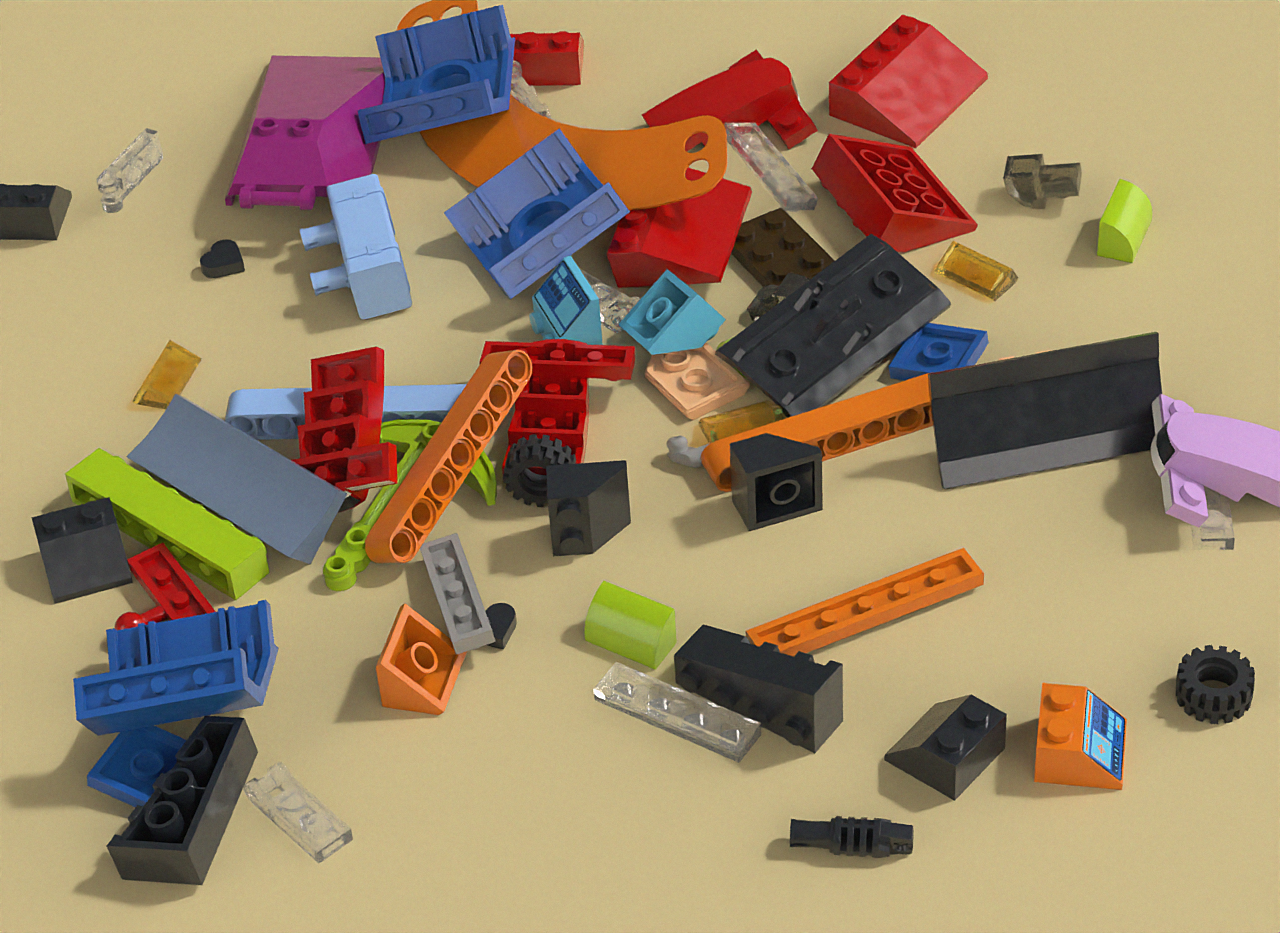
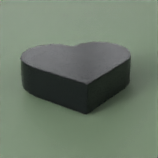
[200,239,245,278]
[485,603,517,649]

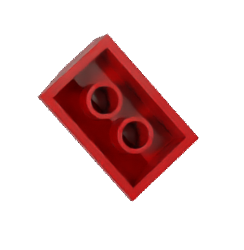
[510,31,584,86]

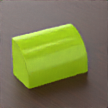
[1097,179,1152,263]
[585,581,677,670]

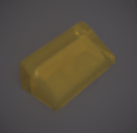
[934,241,1019,302]
[132,340,202,409]
[698,400,784,444]

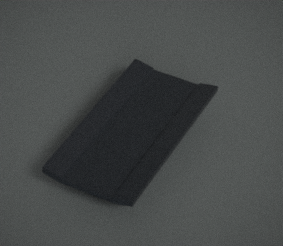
[715,234,951,418]
[928,332,1162,489]

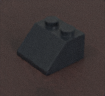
[0,184,72,240]
[729,433,823,531]
[546,460,631,556]
[31,497,133,604]
[884,694,1007,801]

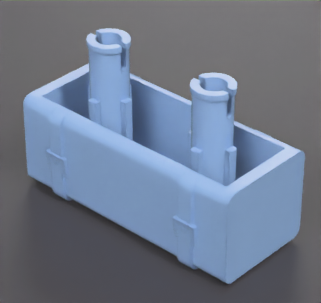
[299,174,412,320]

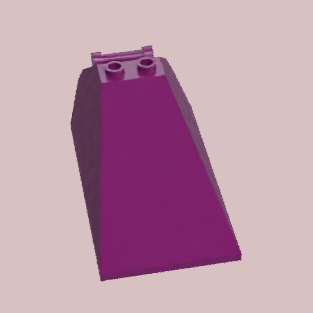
[225,55,385,210]

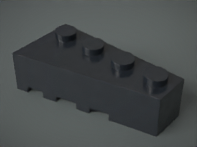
[674,624,843,753]
[106,716,258,885]

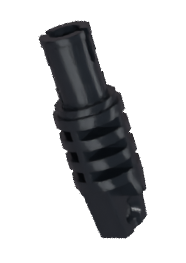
[790,816,914,858]

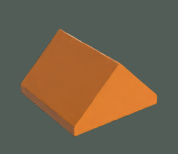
[376,604,467,715]

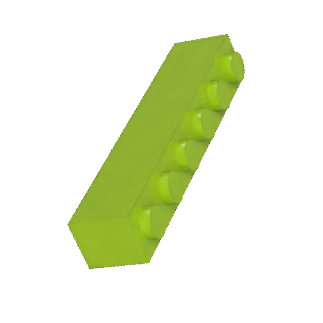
[65,448,270,600]

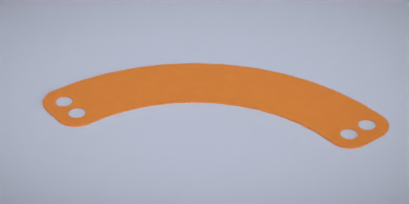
[396,0,727,211]

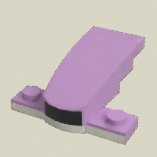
[1151,394,1280,528]

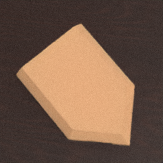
[645,343,750,420]

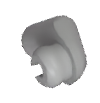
[666,435,709,468]

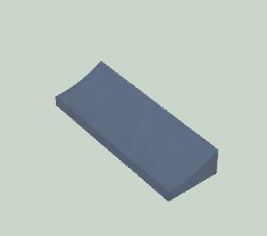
[126,394,347,564]

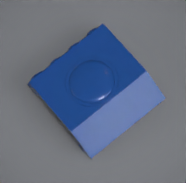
[357,5,515,144]
[444,128,630,299]
[73,600,279,736]

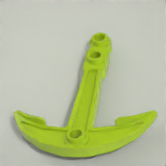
[323,419,497,591]

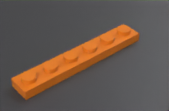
[745,548,984,656]

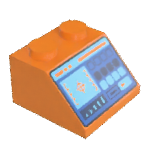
[1034,683,1127,790]

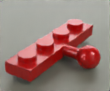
[114,542,216,630]

